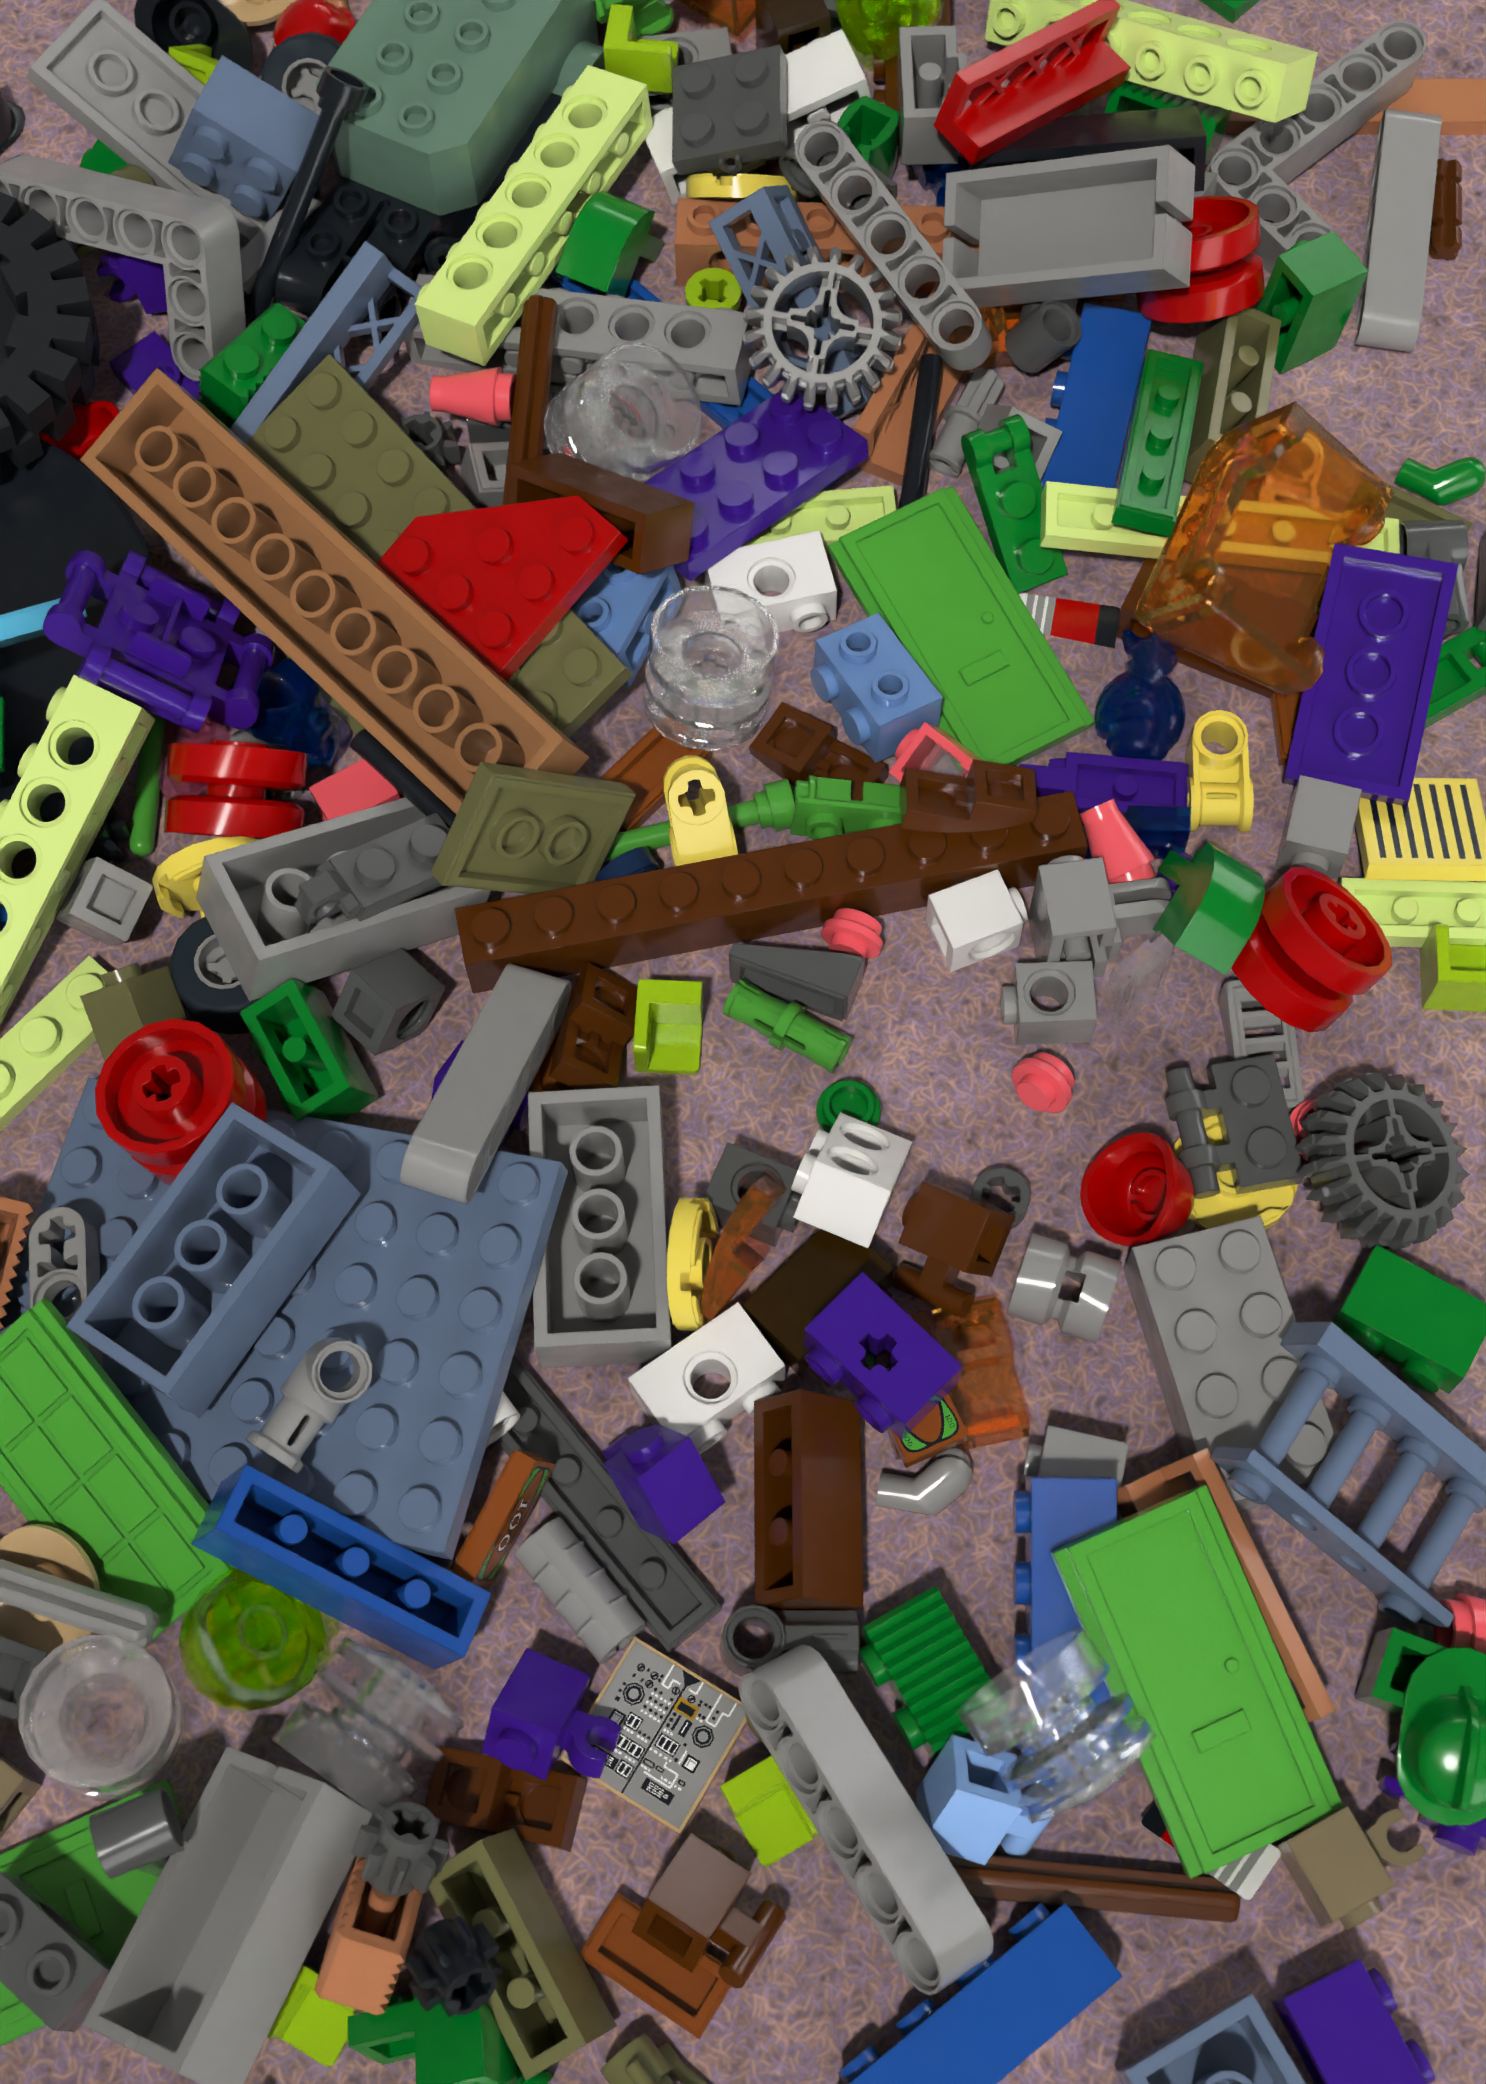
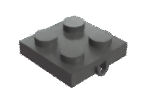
[672,45,787,176]

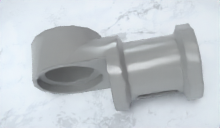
[245,1337,372,1474]

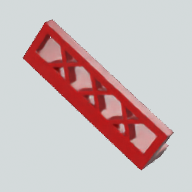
[933,0,1131,165]

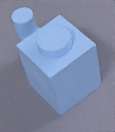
[916,1735,1065,1865]

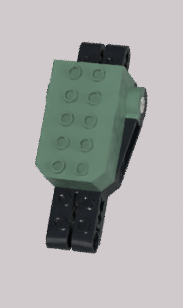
[275,0,605,343]

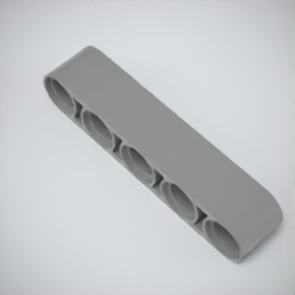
[1354,108,1442,352]
[795,121,992,371]
[400,963,571,1205]
[739,1644,994,1995]

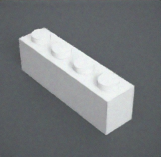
[645,29,872,204]

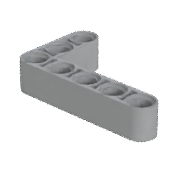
[1209,20,1427,275]
[0,154,246,381]

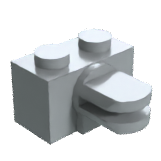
[897,25,967,165]
[1028,855,1172,978]

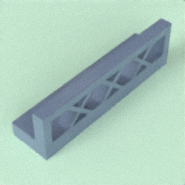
[708,185,882,419]
[230,241,422,445]

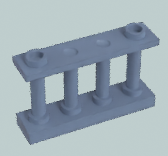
[1210,1321,1486,1628]

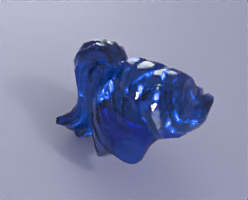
[1094,629,1186,760]
[227,658,342,770]

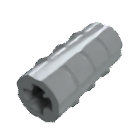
[514,1517,647,1665]

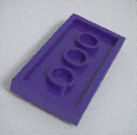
[644,390,869,581]
[1283,543,1459,806]

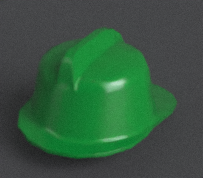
[1396,1648,1486,1826]

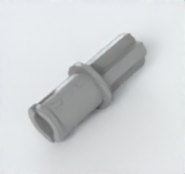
[928,368,1004,478]

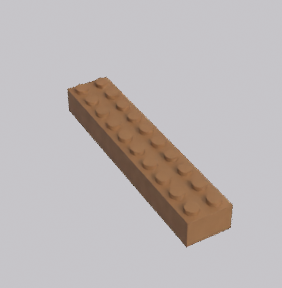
[80,368,589,815]

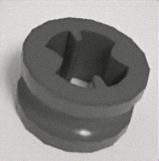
[971,1168,1030,1229]

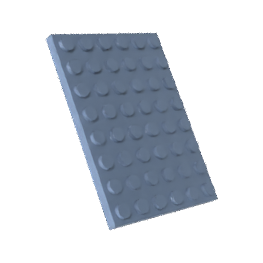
[0,1078,568,1560]

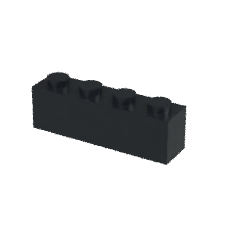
[969,106,1207,192]

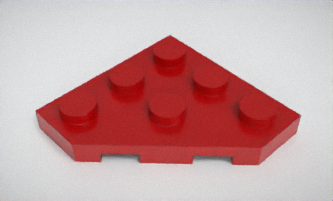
[376,495,629,681]

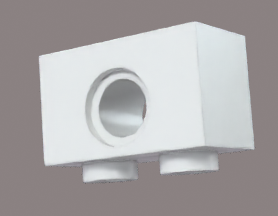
[704,530,837,645]
[628,1302,785,1454]

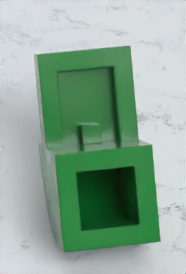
[556,191,664,297]
[1152,842,1265,975]
[348,1977,517,2084]

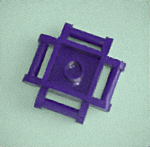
[43,549,276,733]

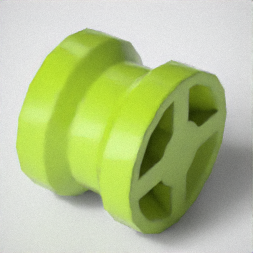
[685,267,742,312]

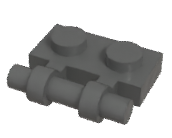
[1165,1054,1305,1199]

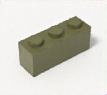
[1183,307,1281,496]
[429,1828,617,2080]

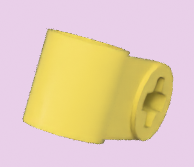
[1184,710,1254,833]
[663,755,738,866]

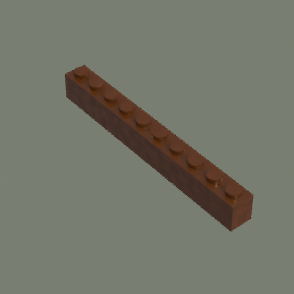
[455,791,1088,994]

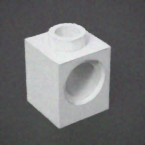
[926,869,1028,972]

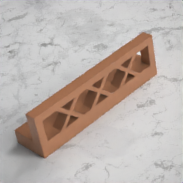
[853,282,1001,486]
[1117,1448,1335,1722]

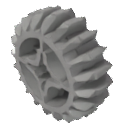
[743,246,902,411]

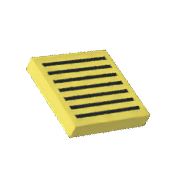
[1355,778,1486,881]

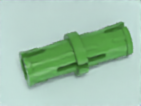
[723,978,853,1074]

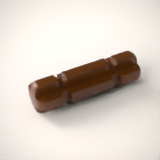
[1428,158,1462,261]

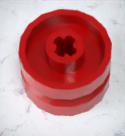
[1136,196,1265,323]
[164,740,308,839]
[1231,867,1393,1032]
[95,1018,267,1185]

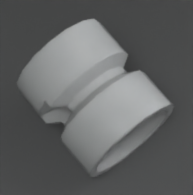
[1007,1233,1122,1344]

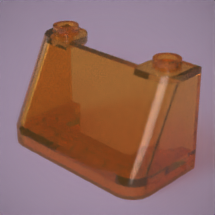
[1135,401,1394,695]

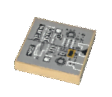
[560,1637,747,1836]

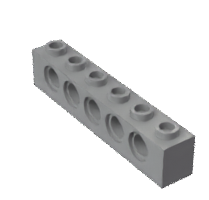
[404,274,756,406]

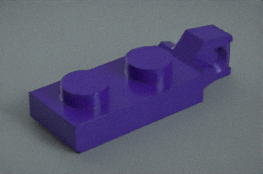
[1018,752,1189,829]

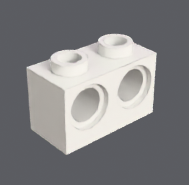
[791,1112,912,1248]

